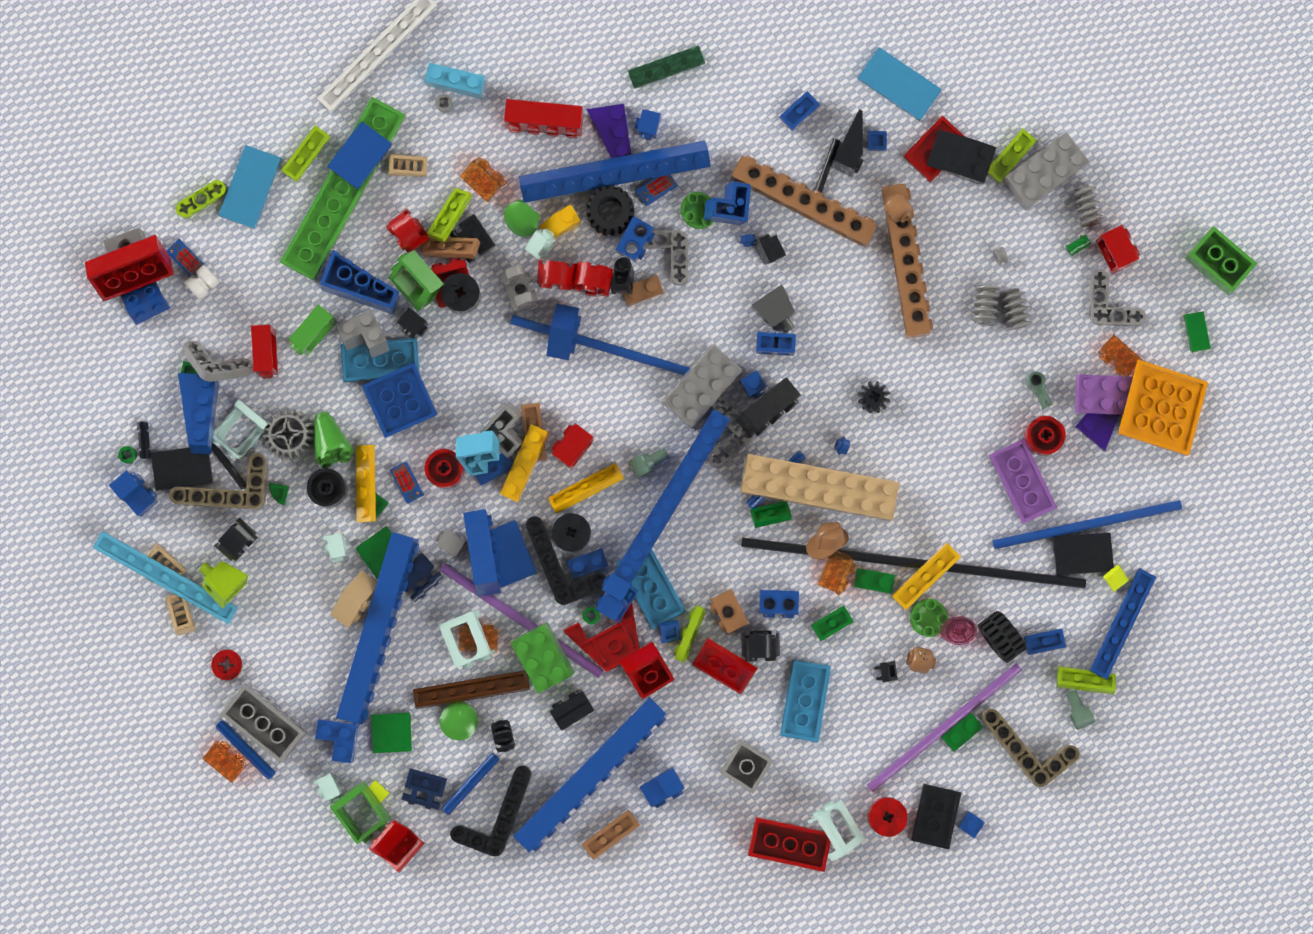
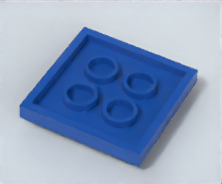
[362,362,438,438]

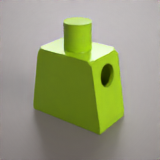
[199,561,248,608]

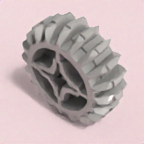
[263,408,314,460]

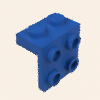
[121,281,170,325]

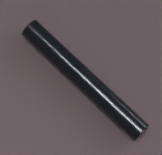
[815,138,840,193]
[212,442,247,489]

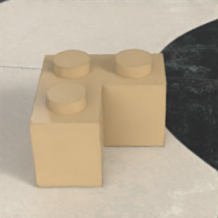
[330,570,377,628]

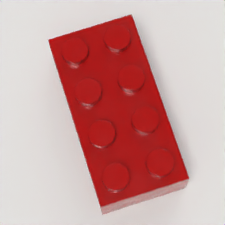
[504,99,584,139]
[85,234,174,302]
[748,816,831,872]

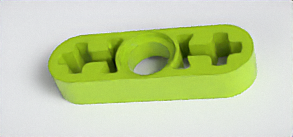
[176,180,227,219]

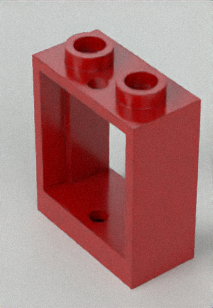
[251,324,278,379]

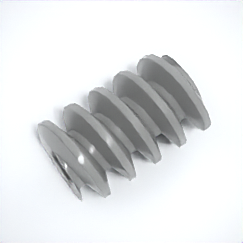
[1073,186,1104,228]
[972,285,1001,326]
[1000,288,1032,330]

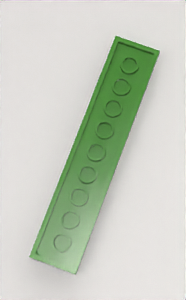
[280,97,406,281]

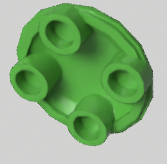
[681,192,714,229]
[504,199,540,237]
[910,599,949,637]
[440,702,478,741]

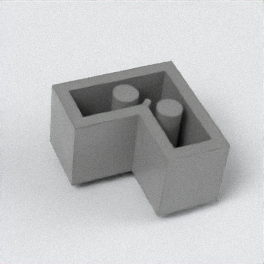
[336,310,389,358]
[480,401,524,458]

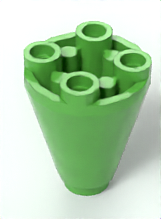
[314,412,353,468]

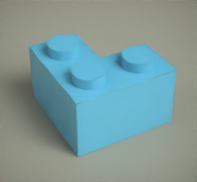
[456,431,499,476]

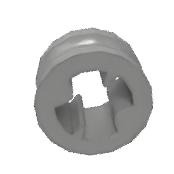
[435,94,453,113]
[993,247,1008,266]

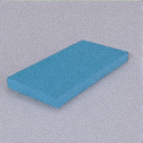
[858,47,942,121]
[219,145,282,229]
[341,338,420,382]
[616,550,686,630]
[780,660,831,742]

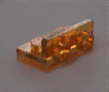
[460,157,507,202]
[1098,334,1143,376]
[817,551,856,595]
[459,624,499,652]
[202,740,247,783]

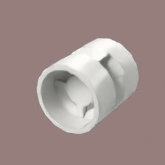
[184,264,221,300]

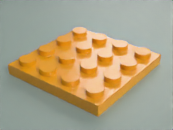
[1118,360,1208,456]

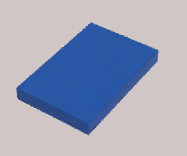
[327,121,392,190]
[490,520,537,588]

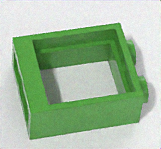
[388,250,444,311]
[288,304,337,356]
[330,781,392,844]

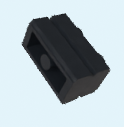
[550,690,595,731]

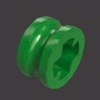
[118,446,137,464]
[583,607,600,625]

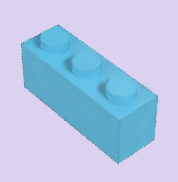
[425,63,486,99]

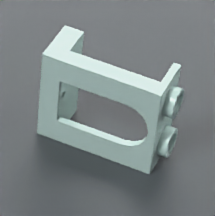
[212,399,270,460]
[439,609,495,670]
[807,800,865,861]

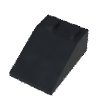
[832,109,864,177]
[926,130,997,185]

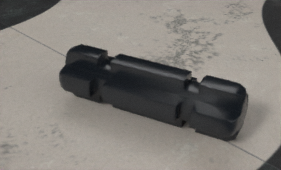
[137,421,151,459]

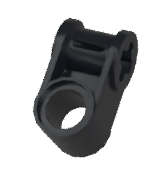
[611,257,635,295]

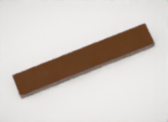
[413,670,530,709]

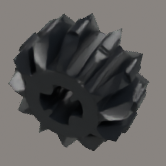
[858,381,890,413]
[491,720,515,752]

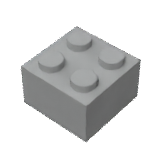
[720,740,774,794]

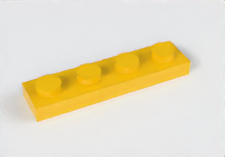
[500,424,550,502]
[355,445,376,523]
[548,462,624,514]
[892,542,961,610]

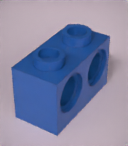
[615,216,655,263]
[756,332,796,356]
[759,590,799,618]

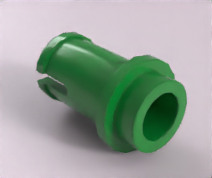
[1065,235,1091,256]

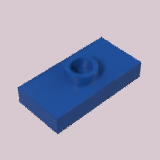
[476,453,513,486]

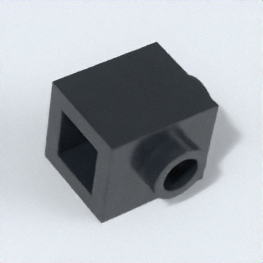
[754,233,786,265]
[397,308,428,338]

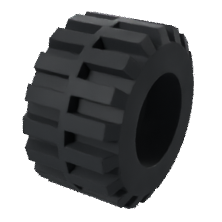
[586,185,634,236]
[978,611,1026,663]

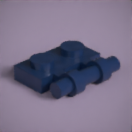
[405,553,444,602]
[401,768,448,810]

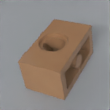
[709,589,749,634]

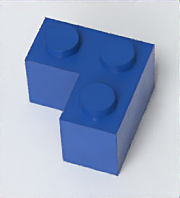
[704,181,751,226]
[546,304,582,361]
[109,470,158,517]
[596,573,638,624]
[315,719,359,763]
[640,767,685,808]

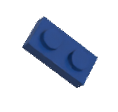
[779,91,820,131]
[566,548,609,579]
[1024,628,1066,655]

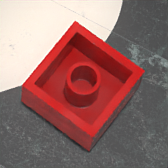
[1096,225,1140,275]
[551,423,594,470]
[619,642,675,699]

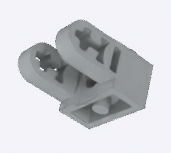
[501,265,538,314]

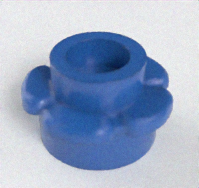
[739,234,758,247]
[834,436,850,455]

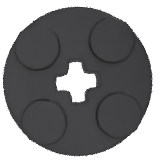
[441,273,481,314]
[307,468,348,508]
[552,513,591,553]
[214,517,258,562]
[741,630,780,662]

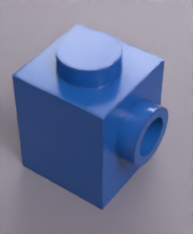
[634,109,661,140]
[739,370,766,399]

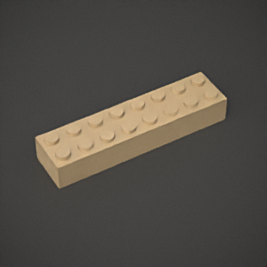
[739,454,900,521]

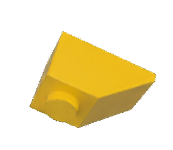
[539,204,581,239]

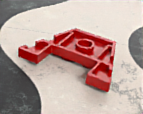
[563,603,640,673]

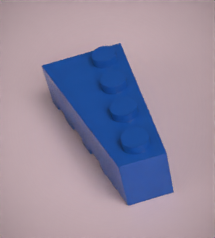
[320,250,400,315]
[178,373,219,454]
[463,509,502,597]

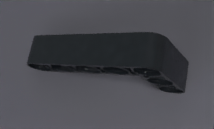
[526,516,606,605]
[450,765,532,857]

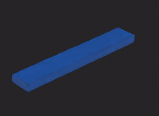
[1089,568,1156,680]

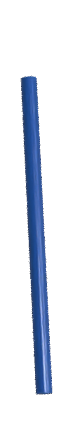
[510,315,690,375]
[992,500,1182,550]

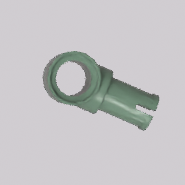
[1026,371,1053,410]
[629,448,669,478]
[1066,689,1095,730]

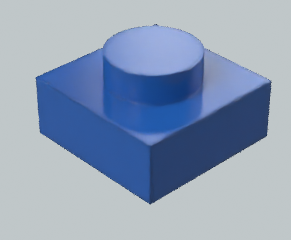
[867,131,887,151]
[659,620,681,643]
[958,811,985,839]

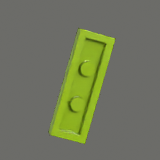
[281,125,331,183]
[988,128,1037,184]
[427,188,472,243]
[674,605,707,663]
[1056,666,1116,695]

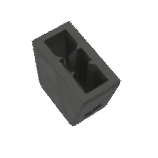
[751,284,795,333]

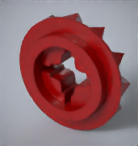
[211,649,243,680]

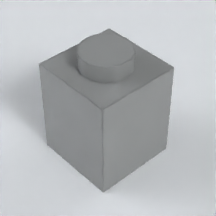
[436,529,467,558]

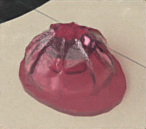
[940,616,977,645]

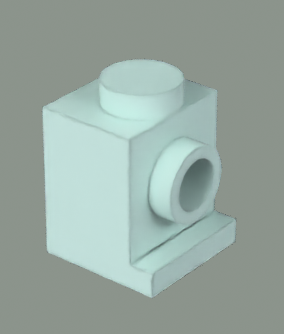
[525,229,556,260]
[322,533,348,563]
[313,773,343,804]

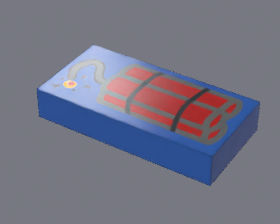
[636,175,678,207]
[166,239,206,276]
[390,461,424,504]

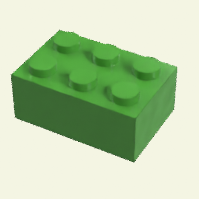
[1185,226,1258,295]
[510,621,575,693]

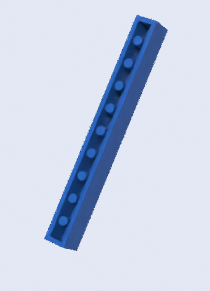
[519,140,711,203]
[614,409,730,584]
[336,532,419,724]
[513,698,666,853]

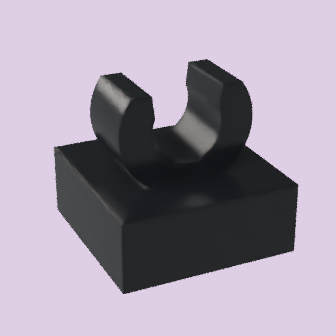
[874,661,898,682]

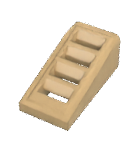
[387,154,427,177]
[146,543,187,575]
[166,594,196,636]

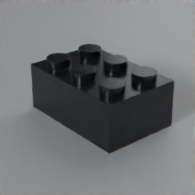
[736,377,801,438]

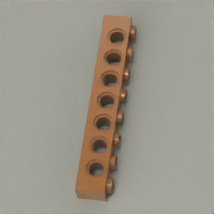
[731,156,877,248]
[881,183,933,339]

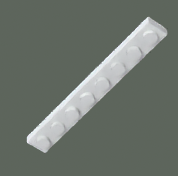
[317,0,438,113]

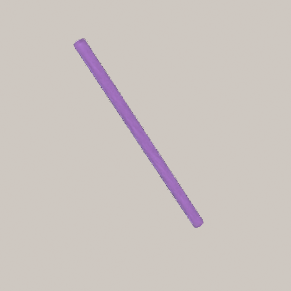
[439,563,604,678]
[867,663,1022,792]

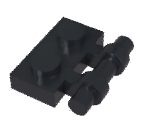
[450,214,496,264]

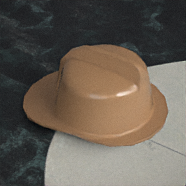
[806,522,849,560]

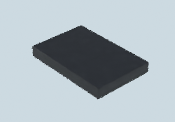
[151,448,214,491]
[1052,532,1114,576]
[911,784,962,849]

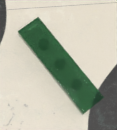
[628,45,705,89]

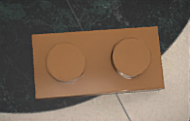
[623,275,664,307]

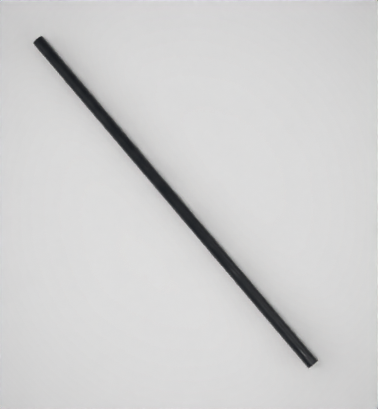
[741,537,1086,589]

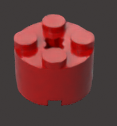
[386,208,430,253]
[536,260,576,291]
[571,262,613,297]
[1024,416,1066,456]
[424,449,465,489]
[867,797,908,837]

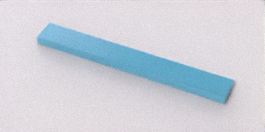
[92,531,238,624]

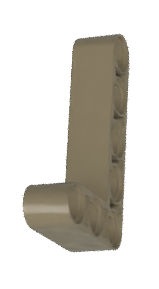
[169,453,269,510]
[981,709,1080,787]

